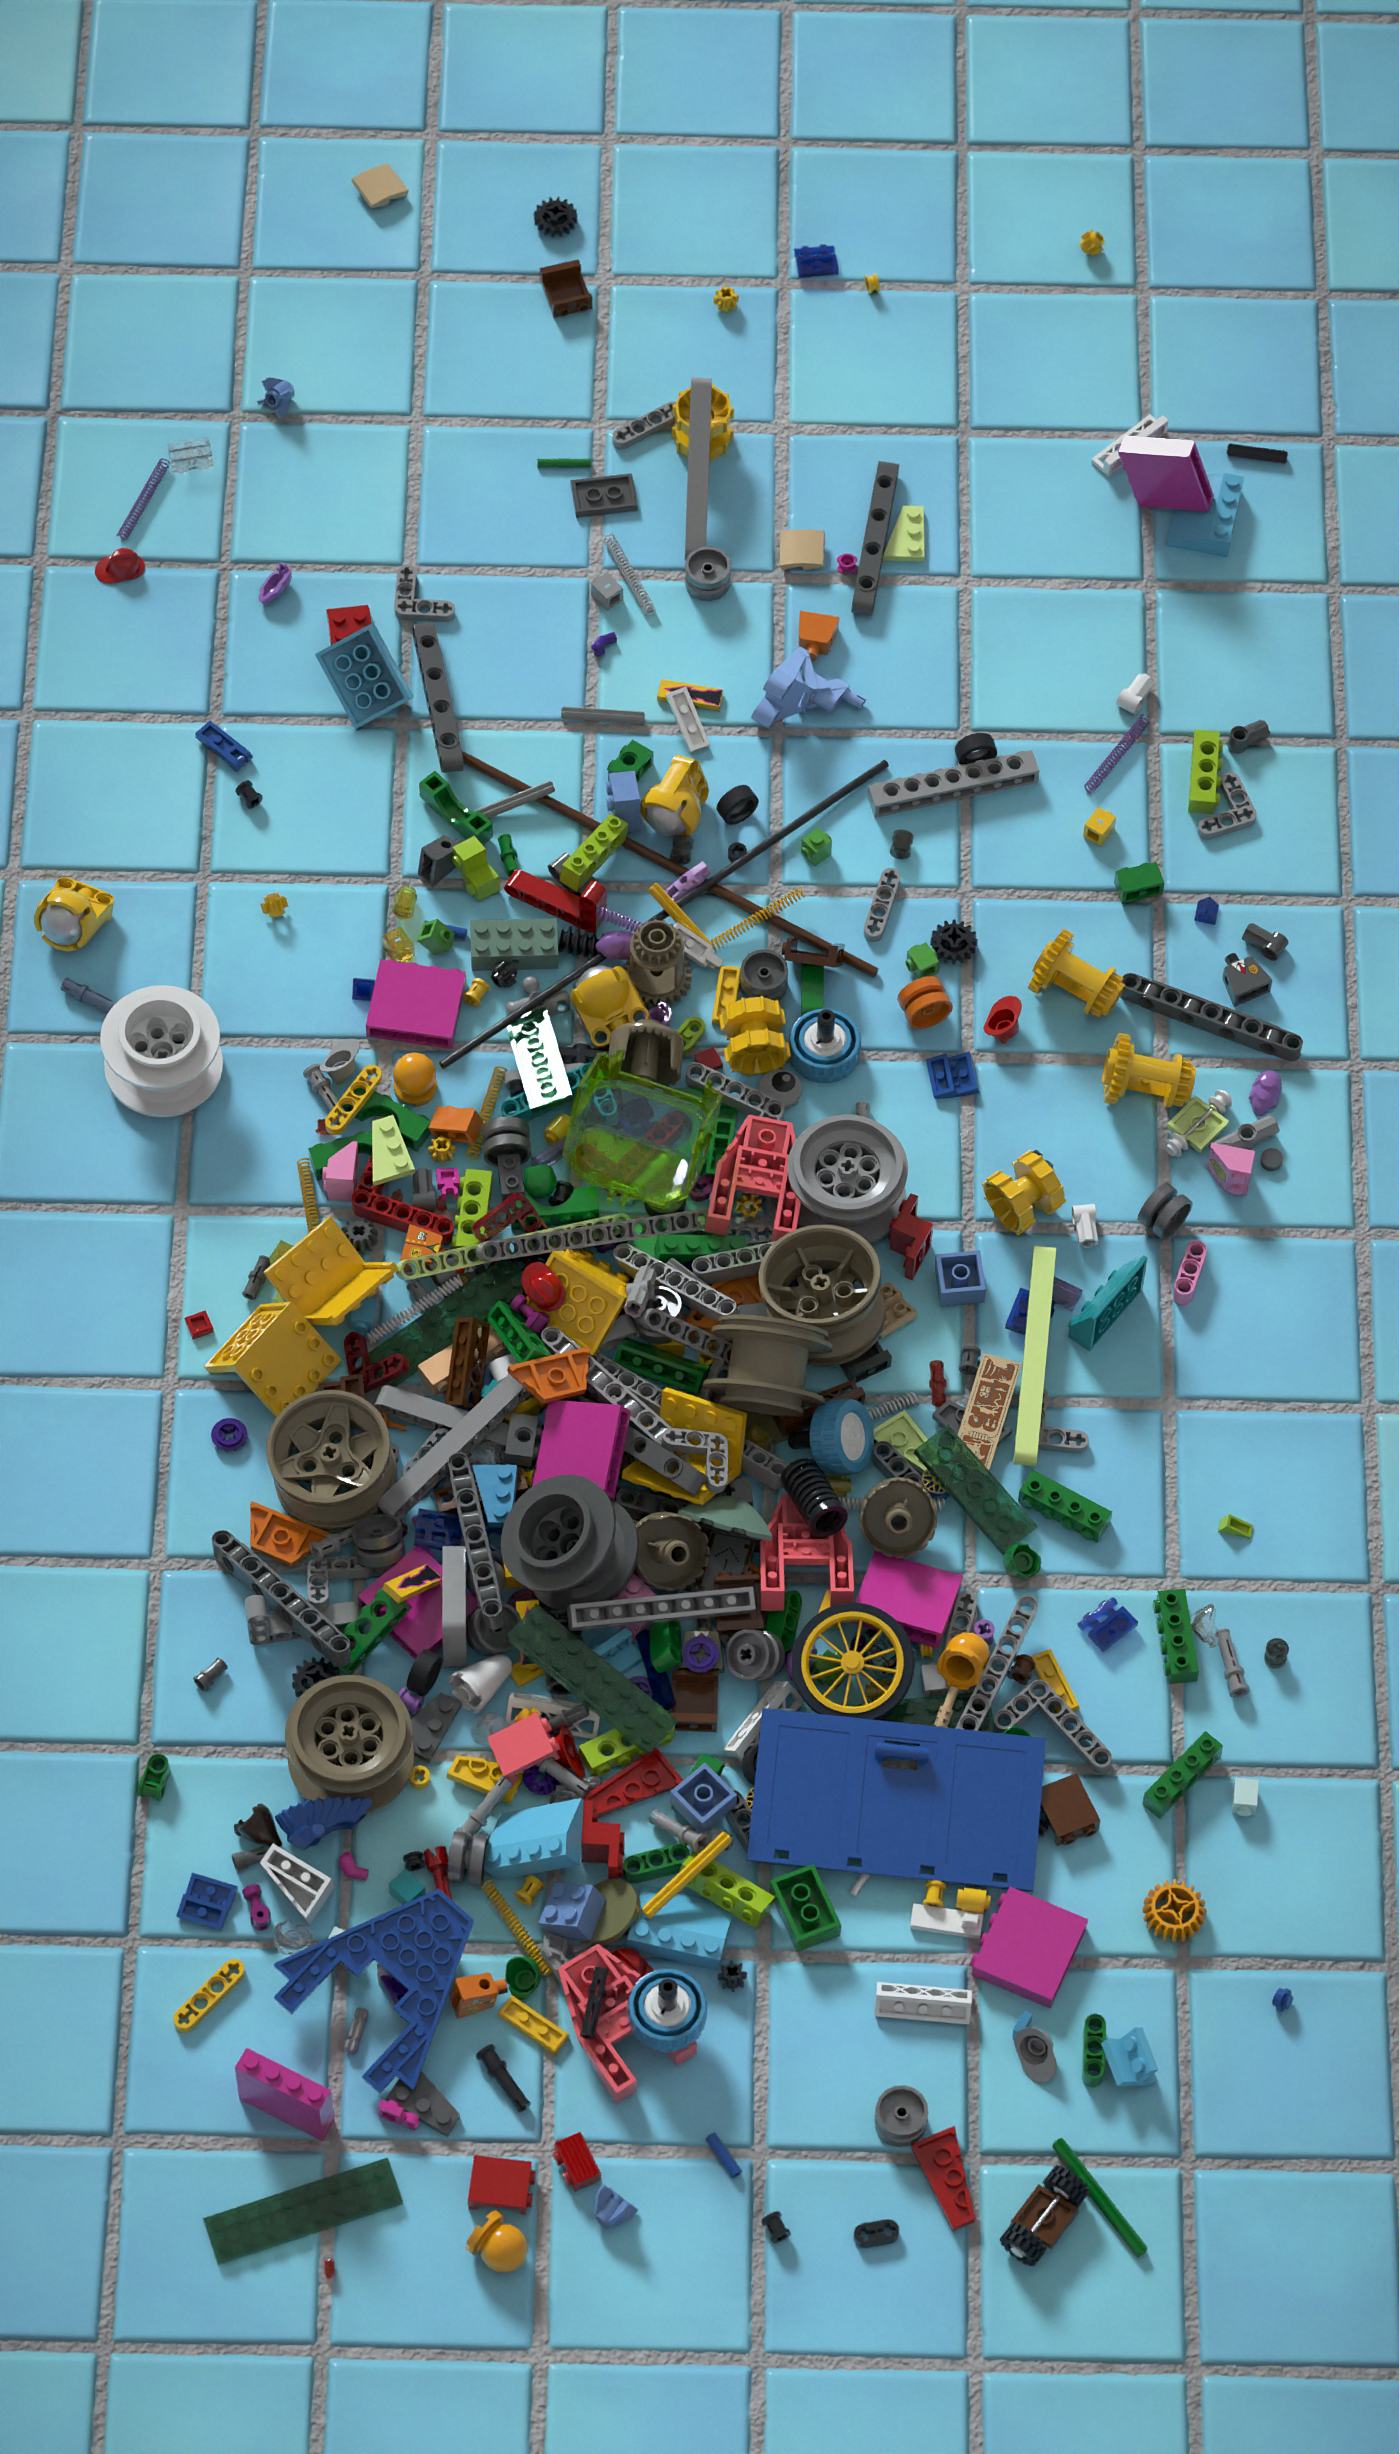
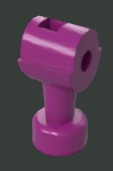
[509,1294,551,1334]
[242,1884,271,1931]

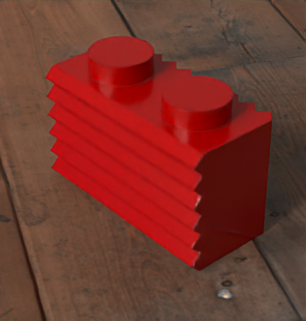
[552,2132,601,2192]

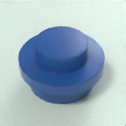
[1272,1988,1293,2012]

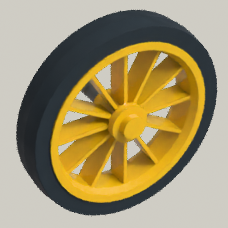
[792,1603,915,1720]

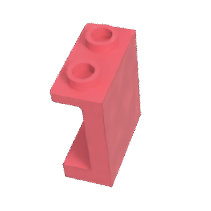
[487,1712,560,1783]

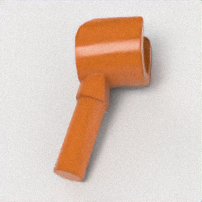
[379,1412,407,1431]

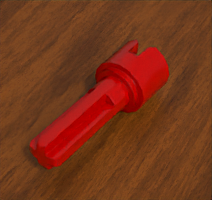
[423,1846,452,1900]

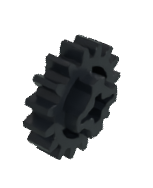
[534,197,577,237]
[930,919,978,965]
[292,1657,342,1697]

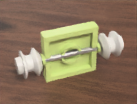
[1164,1090,1232,1157]

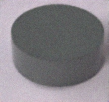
[1260,1148,1283,1171]

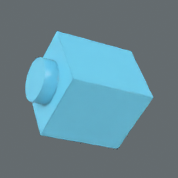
[350,1297,378,1333]

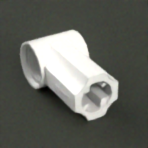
[1116,673,1154,715]
[1072,1204,1098,1249]

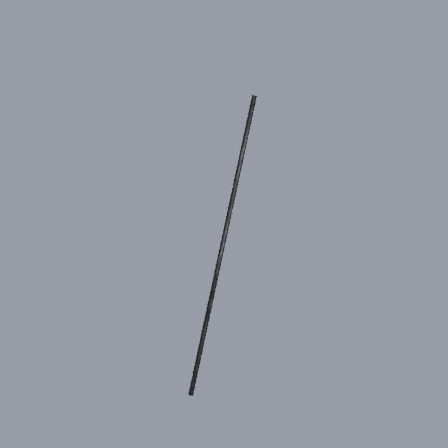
[439,760,889,1070]

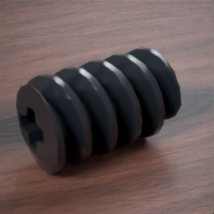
[558,926,604,958]

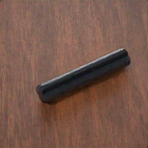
[1227,443,1288,463]

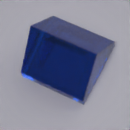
[1194,897,1219,925]
[352,978,375,1001]

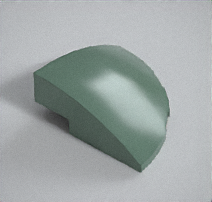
[678,1496,773,1541]

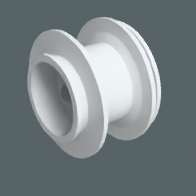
[100,985,223,1118]

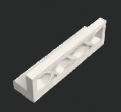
[1091,414,1168,477]
[722,1681,804,1766]
[505,1691,603,1739]
[874,1982,972,2025]

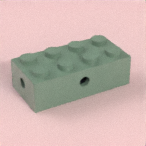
[470,918,558,971]

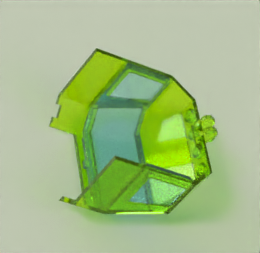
[562,1049,723,1208]

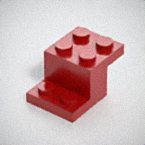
[326,605,372,645]
[888,1193,933,1281]
[581,1800,625,1879]

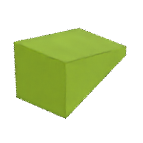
[1218,1514,1253,1538]

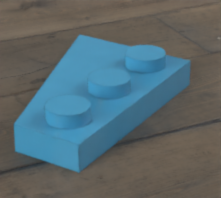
[472,1465,518,1528]

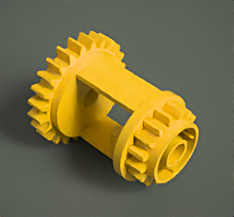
[1028,929,1126,1018]
[1102,1033,1196,1108]

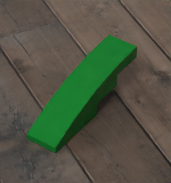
[705,1101,738,1176]

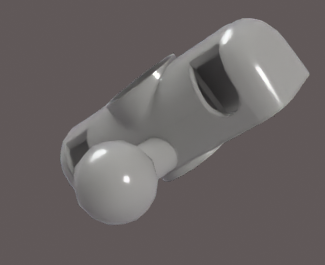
[505,976,571,1024]

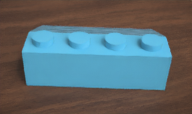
[1166,473,1244,557]
[315,623,414,729]
[484,1798,584,1880]
[627,1884,733,1971]

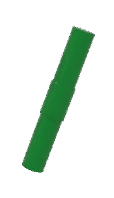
[537,458,591,468]

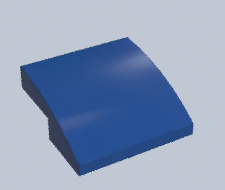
[926,1051,979,1099]
[176,1872,238,1930]

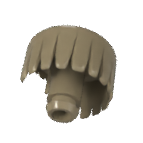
[607,1019,684,1096]
[859,1477,937,1558]
[633,1512,710,1592]

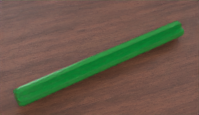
[1052,2138,1148,2257]

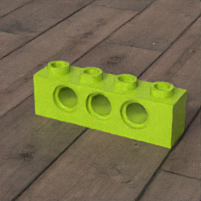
[1188,729,1223,814]
[559,813,629,891]
[452,1169,493,1258]
[579,1706,675,1777]
[679,1851,775,1928]

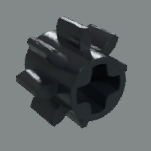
[491,962,517,988]
[717,1960,747,1992]

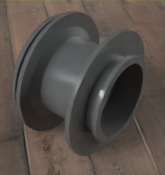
[501,1475,639,1610]

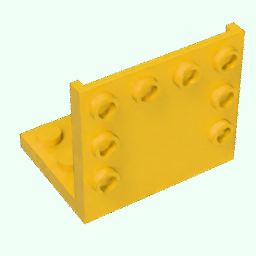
[264,1217,398,1326]
[526,1249,632,1356]
[204,1302,342,1418]
[622,1387,747,1505]

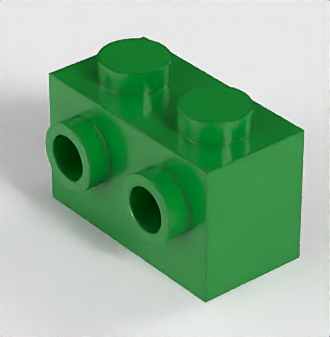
[1114,862,1164,904]

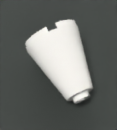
[448,1653,512,1713]

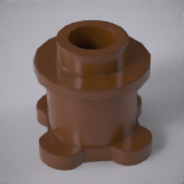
[1007,1654,1036,1685]

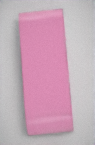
[1173,1240,1207,1305]

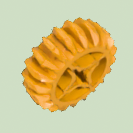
[1142,1879,1207,1943]

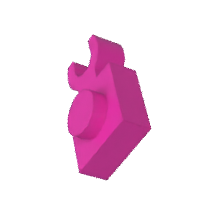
[436,1168,460,1201]
[378,2100,420,2130]

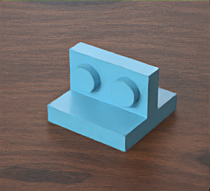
[583,1627,644,1686]
[1101,2027,1158,2086]

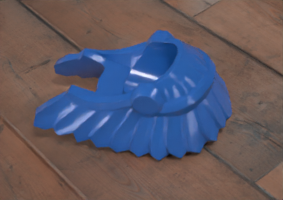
[275,1796,372,1850]

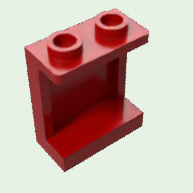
[468,2155,536,2215]

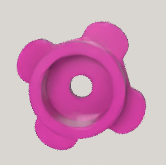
[837,553,858,574]

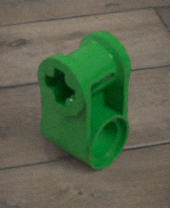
[137,1754,170,1802]

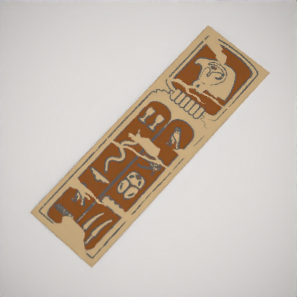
[948,1353,1022,1475]

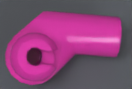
[339,1852,369,1881]

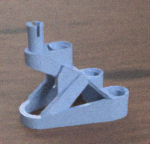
[751,646,867,729]

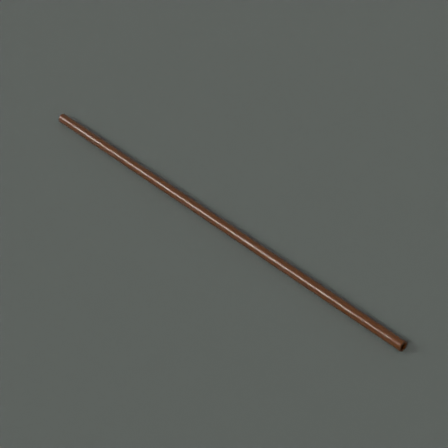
[435,746,879,978]

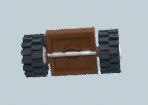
[999,2165,1090,2266]

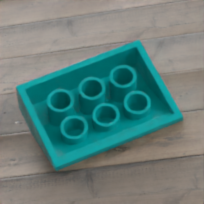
[1068,1255,1148,1352]

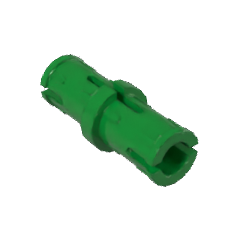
[497,834,519,877]

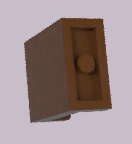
[540,259,592,318]
[782,937,845,968]
[713,1571,764,1635]
[670,1668,719,1732]
[1040,1773,1101,1846]

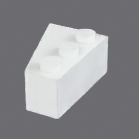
[260,1844,335,1926]

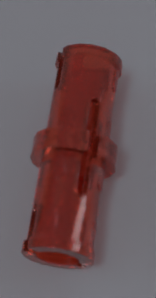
[929,1360,947,1407]

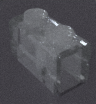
[167,437,213,473]

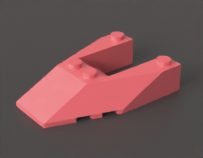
[704,1115,801,1242]
[760,1495,854,1611]
[558,1944,697,2103]

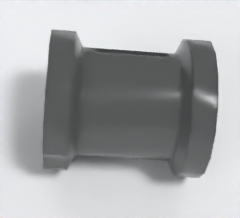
[959,1345,981,1375]

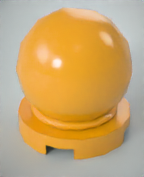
[393,1052,437,1107]
[937,1632,990,1690]
[466,2210,528,2272]

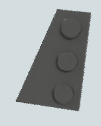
[932,1400,1013,1446]
[411,1693,462,1763]
[386,2071,460,2137]

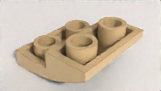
[351,164,409,208]
[779,529,825,571]
[880,1282,917,1339]

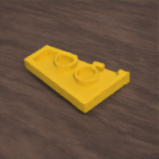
[447,1756,523,1804]

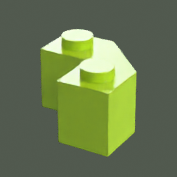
[452,836,501,901]

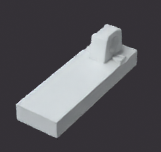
[666,687,710,754]
[910,1903,984,1939]

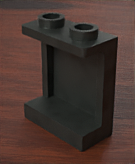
[839,1341,892,1384]

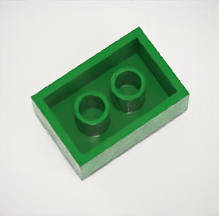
[769,1864,841,1952]

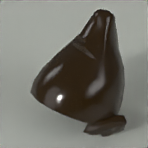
[234,1803,282,1847]

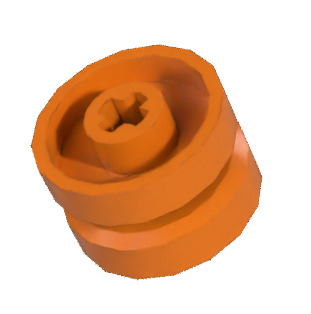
[897,976,953,1029]

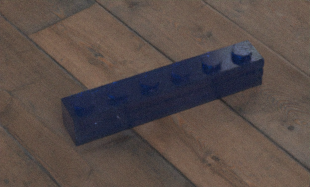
[635,1629,676,1712]

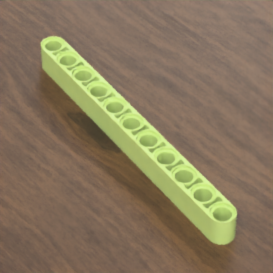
[396,1213,631,1280]
[1013,1245,1056,1467]

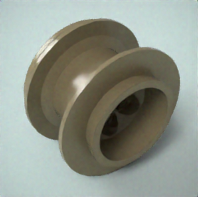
[703,1314,833,1417]
[285,1675,414,1815]

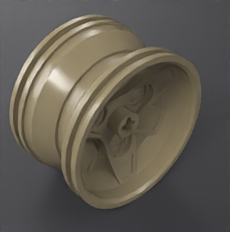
[758,1225,886,1367]
[266,1390,398,1534]

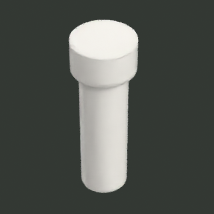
[850,1874,870,1897]

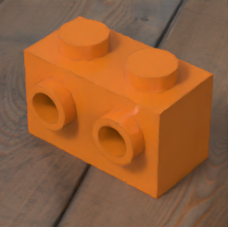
[428,1106,483,1144]

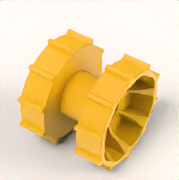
[672,384,734,463]
[719,996,791,1077]
[982,1150,1066,1236]

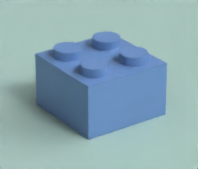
[606,771,641,832]
[934,1250,986,1306]
[670,1763,737,1833]
[539,1882,606,1941]

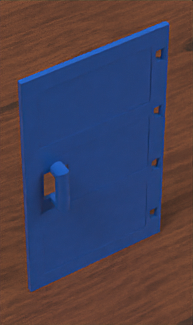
[747,1708,1046,1892]

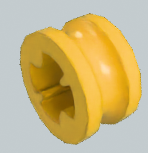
[864,274,880,294]
[919,1643,933,1659]
[409,1765,430,1789]

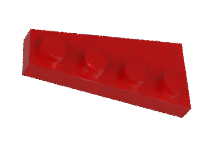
[581,1747,683,1817]
[911,2126,975,2231]

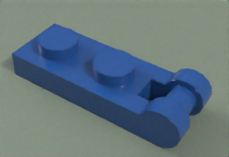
[195,721,253,772]

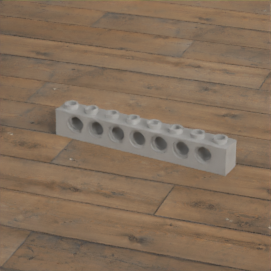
[868,750,1039,818]
[567,1587,756,1631]

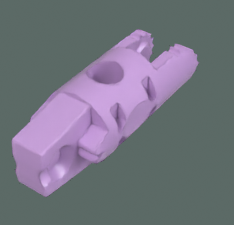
[665,861,711,902]

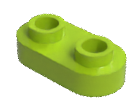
[677,1017,705,1055]

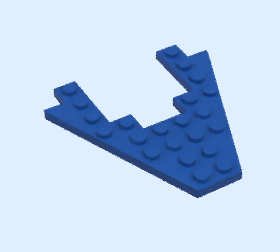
[274,1889,474,2094]

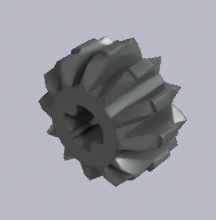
[341,1217,378,1255]

